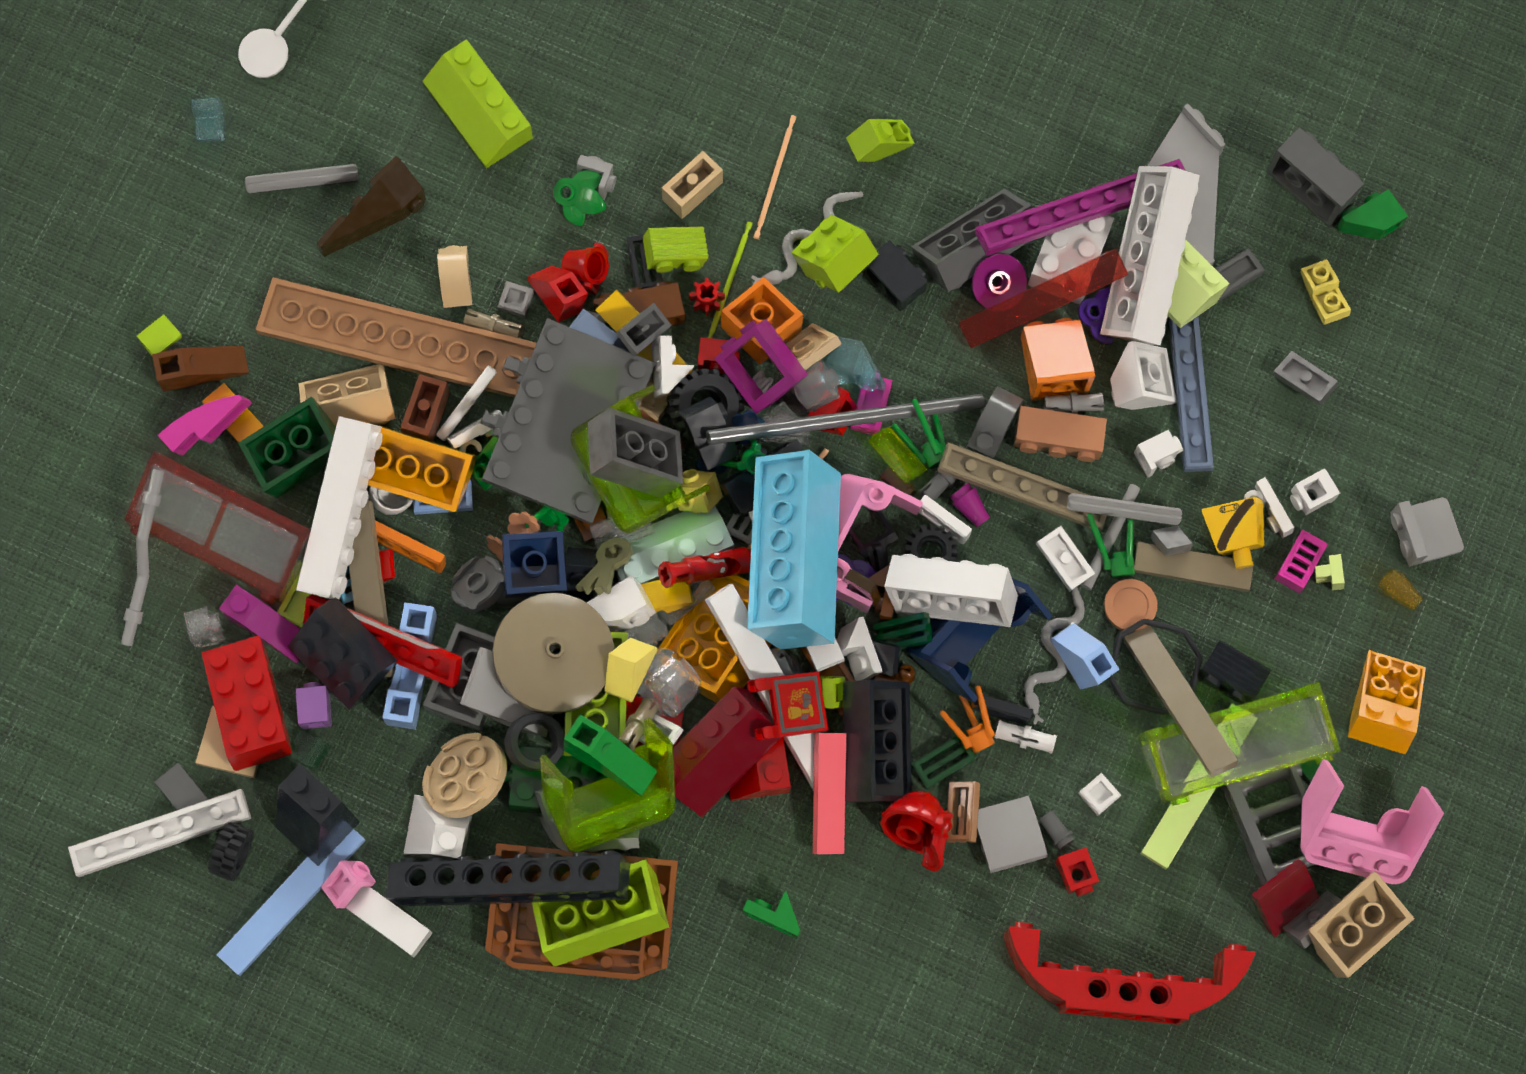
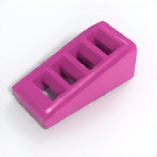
[1274,529,1328,594]

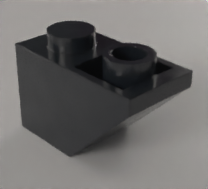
[565,547,597,603]

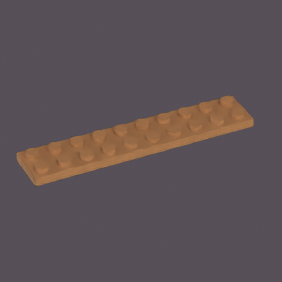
[256,277,537,398]

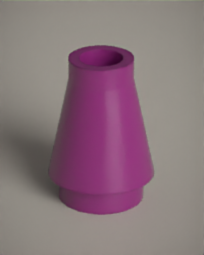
[950,483,990,528]

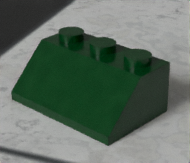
[238,397,336,498]

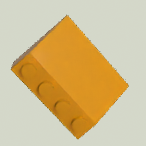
[652,575,772,703]

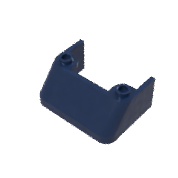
[906,578,1052,702]

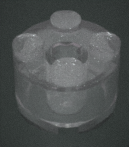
[637,648,702,718]

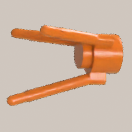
[940,685,995,753]

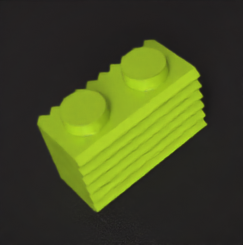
[643,227,709,273]

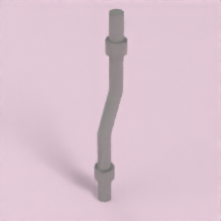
[121,469,165,646]

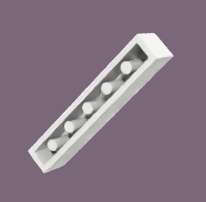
[296,416,382,599]

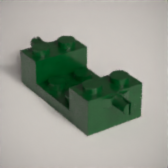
[504,746,654,822]

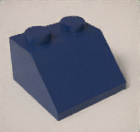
[502,531,567,598]

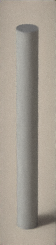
[1081,484,1140,590]

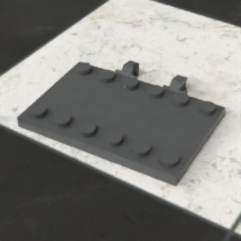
[480,318,655,525]

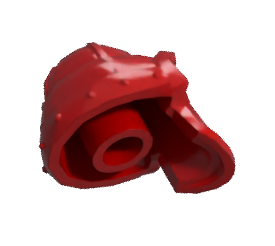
[880,791,953,872]

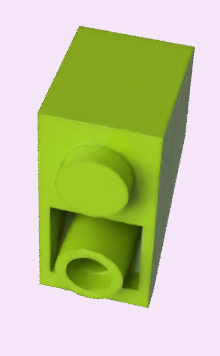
[846,119,915,162]

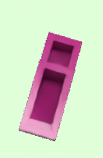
[158,395,252,455]

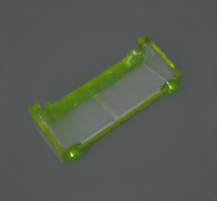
[1137,682,1341,806]

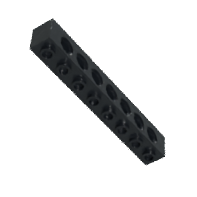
[386,851,630,907]

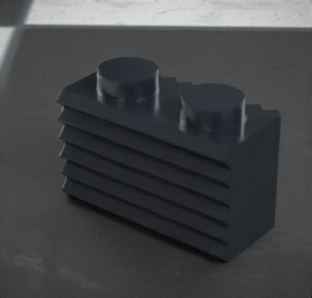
[1199,640,1272,704]

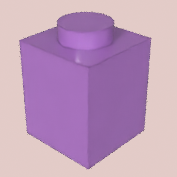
[296,682,332,729]

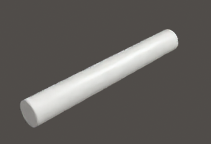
[436,365,497,441]

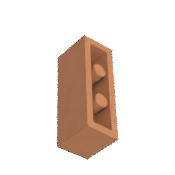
[1013,406,1107,462]

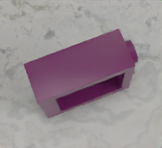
[715,319,808,414]

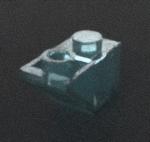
[825,337,886,391]

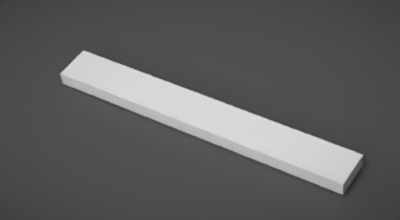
[705,584,815,791]

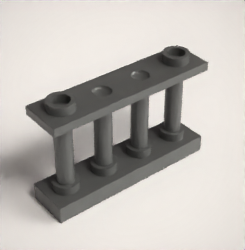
[1219,753,1332,886]

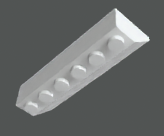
[1100,166,1200,345]

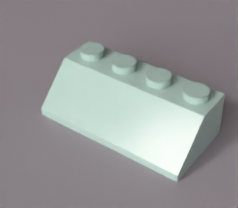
[614,506,734,584]

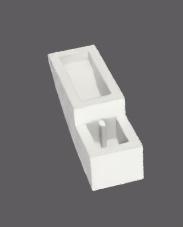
[345,887,432,958]

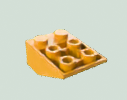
[1348,650,1426,754]

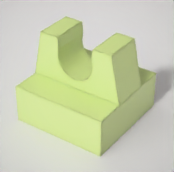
[1315,554,1345,590]

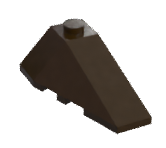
[317,156,426,257]

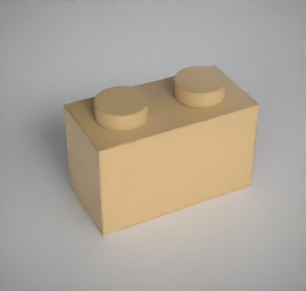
[662,151,723,219]

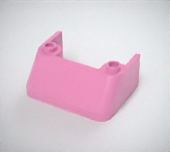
[836,474,923,613]
[1300,759,1444,884]

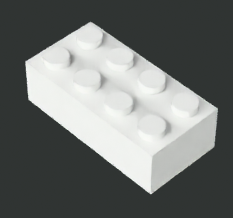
[884,554,1018,627]

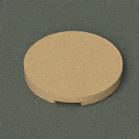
[422,733,507,818]

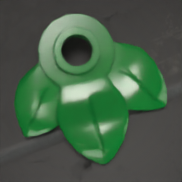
[553,170,607,226]

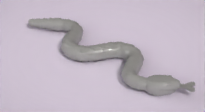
[751,192,863,285]
[1024,587,1085,725]

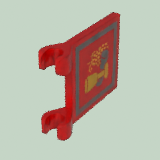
[747,671,828,741]

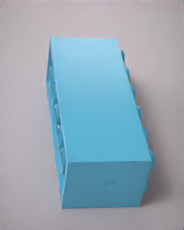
[747,450,841,649]

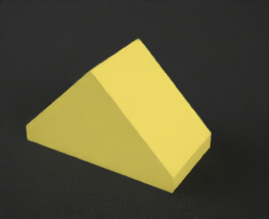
[604,638,658,702]

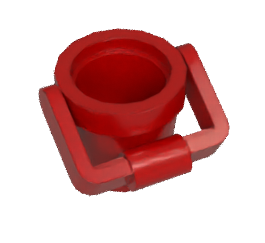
[561,243,609,295]

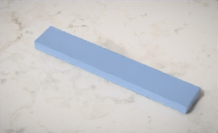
[217,829,366,976]

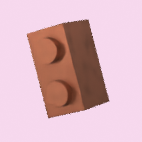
[400,374,450,442]

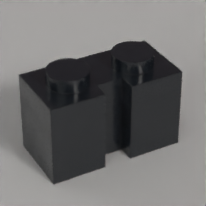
[862,240,928,311]
[679,397,740,470]

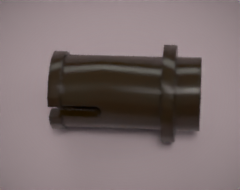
[880,465,916,497]

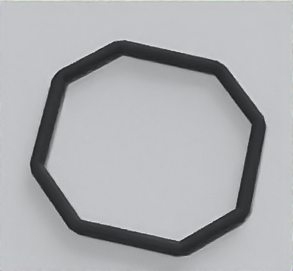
[1108,619,1202,715]

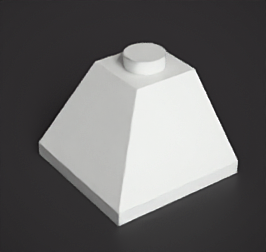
[1110,341,1177,410]
[404,795,472,861]

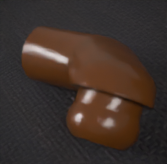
[873,664,915,684]

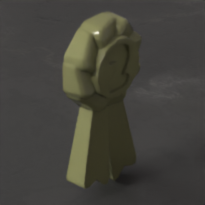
[576,538,633,595]

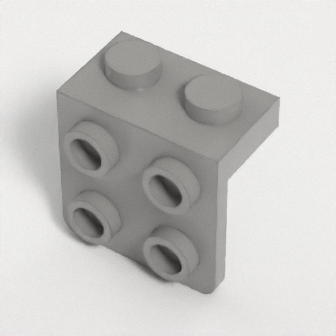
[1390,497,1464,567]

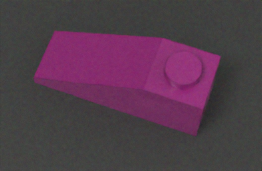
[219,585,300,664]

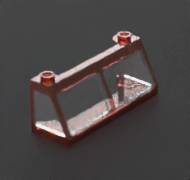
[124,451,311,605]

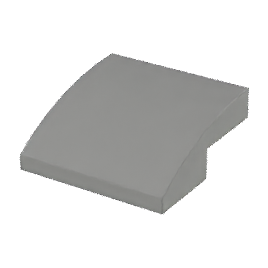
[977,796,1048,873]

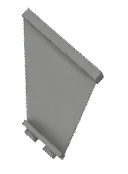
[1148,104,1225,265]

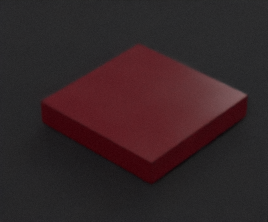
[1252,858,1319,938]

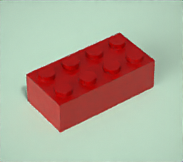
[201,635,293,771]

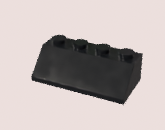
[843,680,912,803]

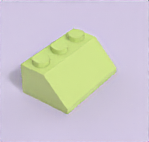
[1167,239,1230,328]

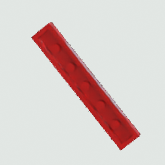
[303,594,462,687]

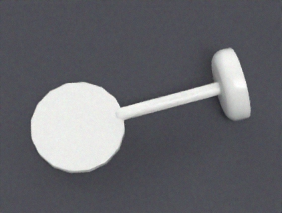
[238,0,326,78]

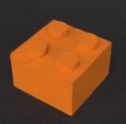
[721,277,803,365]

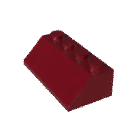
[655,686,781,817]

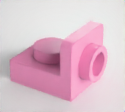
[321,861,376,908]

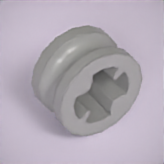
[752,370,774,394]

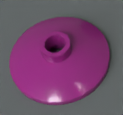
[972,254,1027,311]

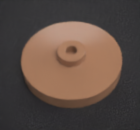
[1104,579,1157,632]

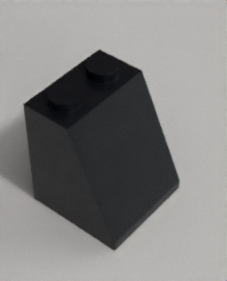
[276,764,360,866]

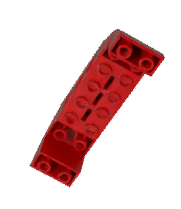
[1003,922,1255,1025]

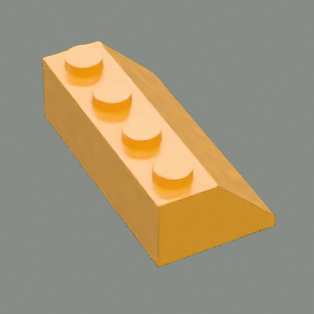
[361,421,477,512]

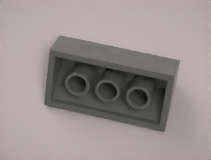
[911,189,1033,292]

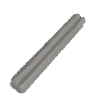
[245,164,358,193]
[1067,493,1182,525]

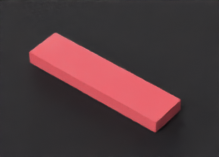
[812,733,846,854]

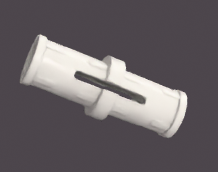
[994,720,1057,754]

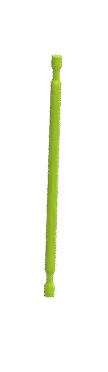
[708,221,753,338]

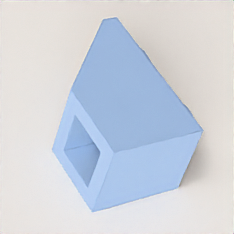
[1050,623,1119,690]

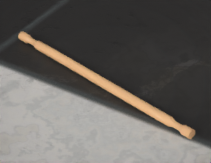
[753,115,796,239]

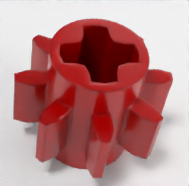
[689,278,725,316]

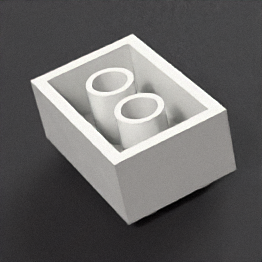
[1028,215,1114,304]

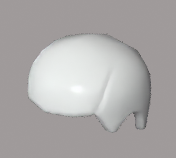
[369,486,413,515]

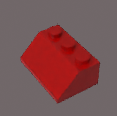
[729,701,791,801]

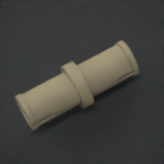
[463,308,524,338]
[618,697,659,751]

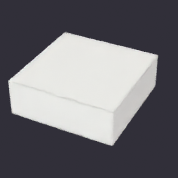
[1078,773,1121,816]

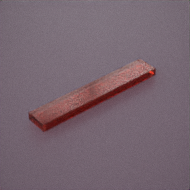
[959,248,1129,348]

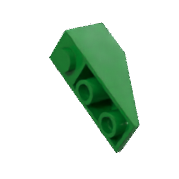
[564,714,658,797]

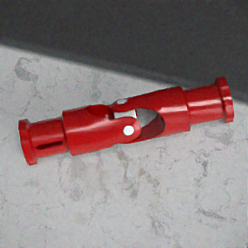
[658,547,751,588]

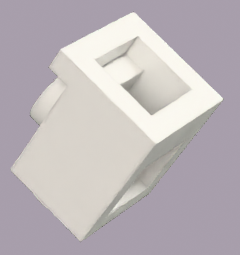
[1134,430,1183,477]
[1290,469,1340,515]

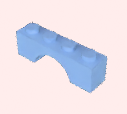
[383,602,437,730]

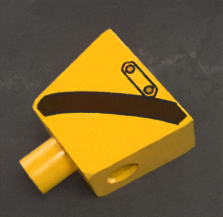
[1202,497,1264,569]

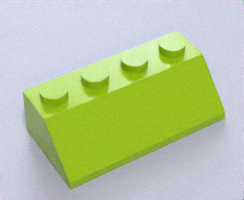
[423,39,533,169]

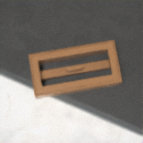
[947,781,980,843]

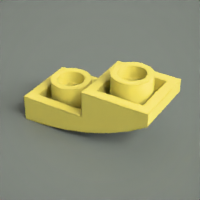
[1301,259,1351,325]

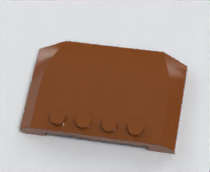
[485,843,678,980]

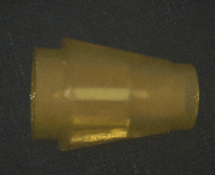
[1378,568,1423,611]

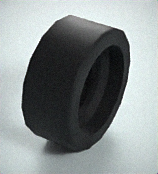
[504,712,565,772]

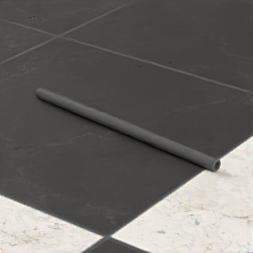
[706,394,985,445]

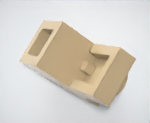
[437,245,472,308]

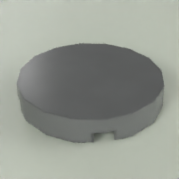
[451,556,504,612]

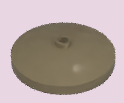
[493,593,614,714]

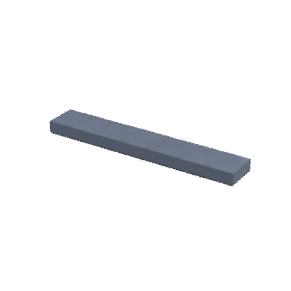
[1168,316,1214,472]

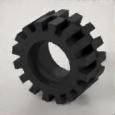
[904,524,958,562]
[208,822,254,882]

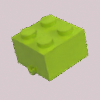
[791,214,879,293]

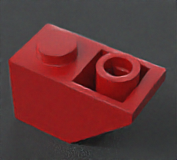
[527,265,588,323]

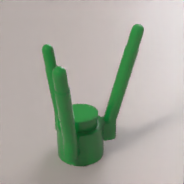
[892,399,946,469]
[1087,513,1135,577]

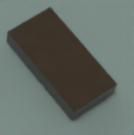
[845,569,881,607]

